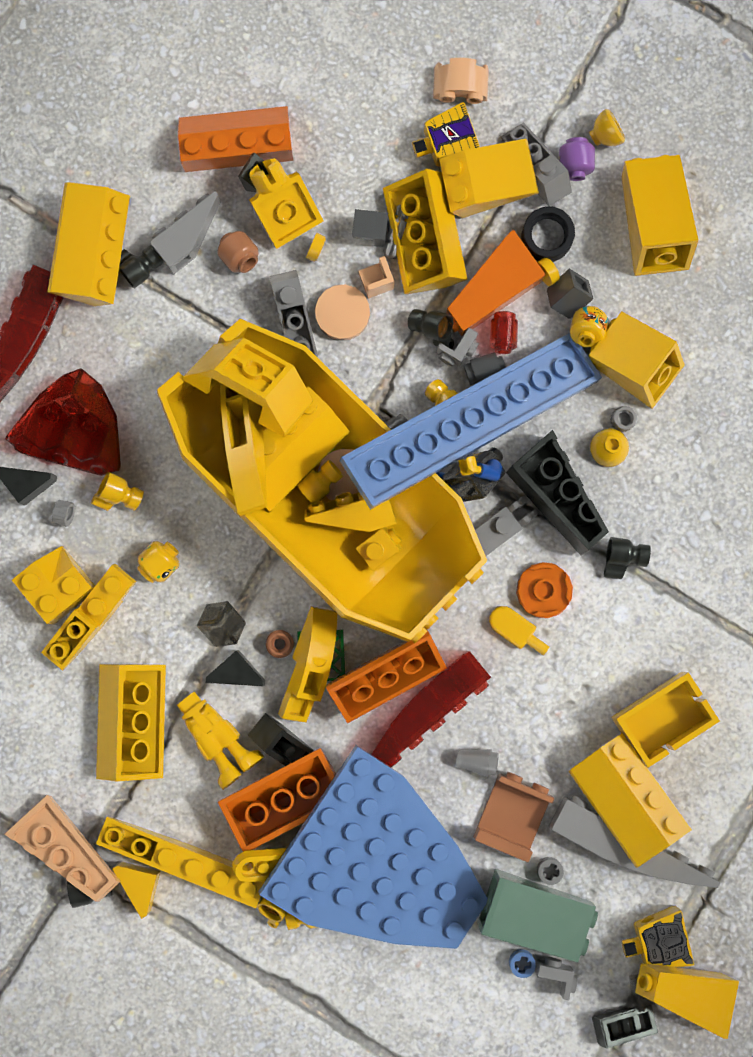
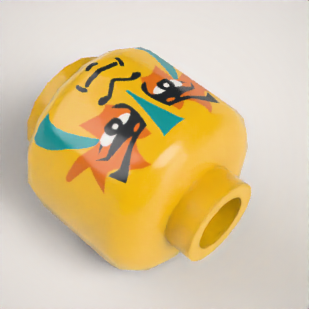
[570,306,608,348]

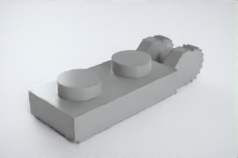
[475,495,539,556]

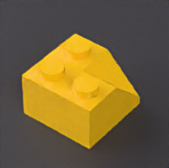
[12,546,95,625]

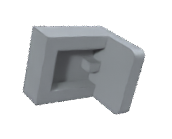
[436,328,479,367]
[535,957,577,1000]

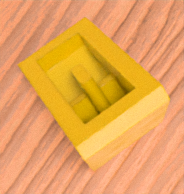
[112,862,161,919]

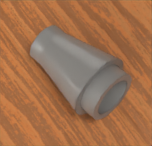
[456,749,499,777]

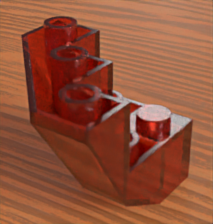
[5,368,121,476]

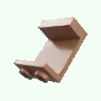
[473,771,554,863]

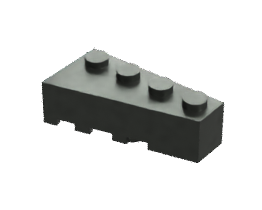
[506,430,609,555]

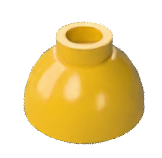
[589,109,625,146]
[590,428,629,467]

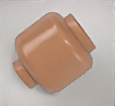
[217,231,259,273]

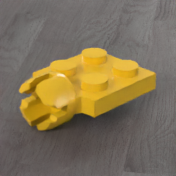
[249,158,324,249]

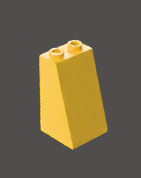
[621,155,699,276]

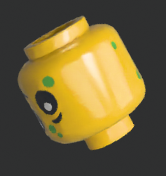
[137,541,180,583]

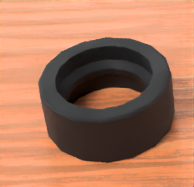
[521,206,575,262]

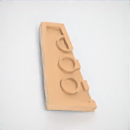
[4,795,121,902]

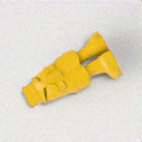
[177,692,264,790]

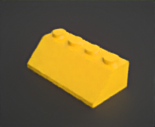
[383,168,468,294]
[48,182,130,307]
[227,386,350,512]
[96,664,166,782]
[568,733,692,868]

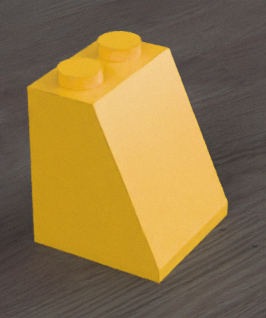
[589,311,685,409]

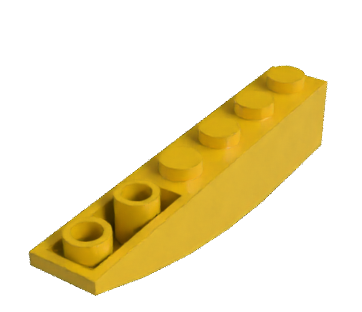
[220,383,267,516]
[96,816,265,908]

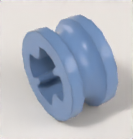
[509,949,536,978]

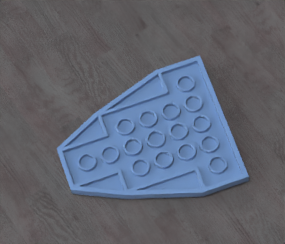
[258,745,488,949]

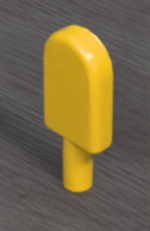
[489,606,550,656]

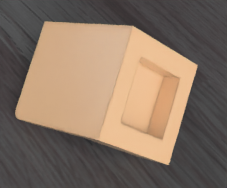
[358,256,394,299]

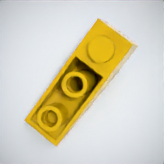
[304,492,396,532]

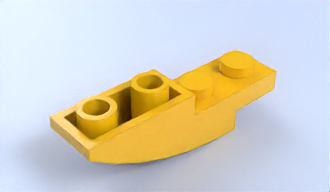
[41,564,137,671]
[278,606,337,722]

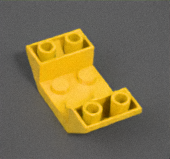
[183,338,313,437]

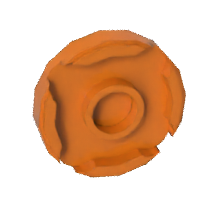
[516,562,573,618]

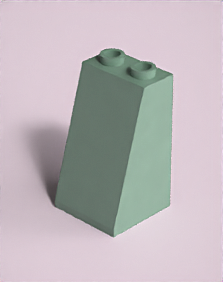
[477,868,598,963]

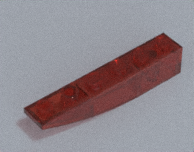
[0,265,64,402]
[371,651,491,767]

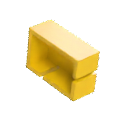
[611,672,720,768]

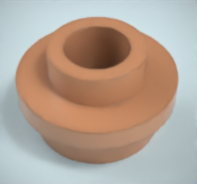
[266,630,294,658]

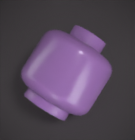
[559,137,595,181]

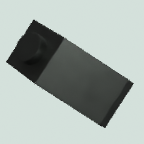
[248,713,314,766]

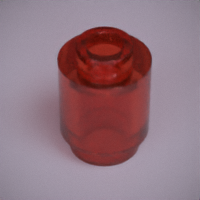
[490,311,518,354]

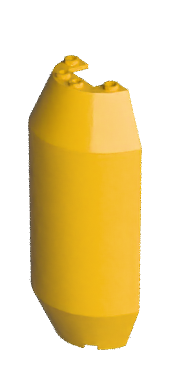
[157,319,487,643]

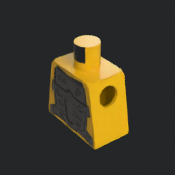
[621,905,694,967]

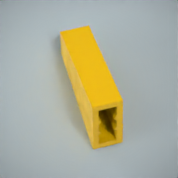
[635,963,739,1039]

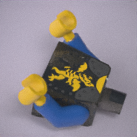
[436,447,505,502]

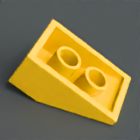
[439,139,539,218]

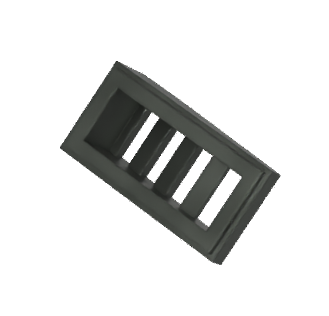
[592,1003,658,1049]

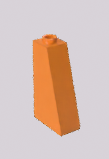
[446,230,546,337]

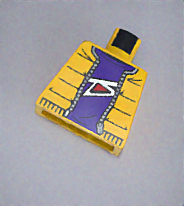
[412,102,480,167]

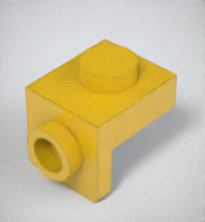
[356,527,402,570]

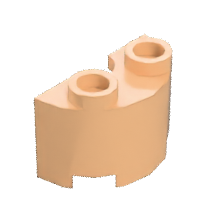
[433,58,489,104]

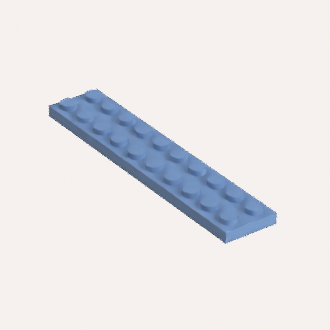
[340,333,602,510]

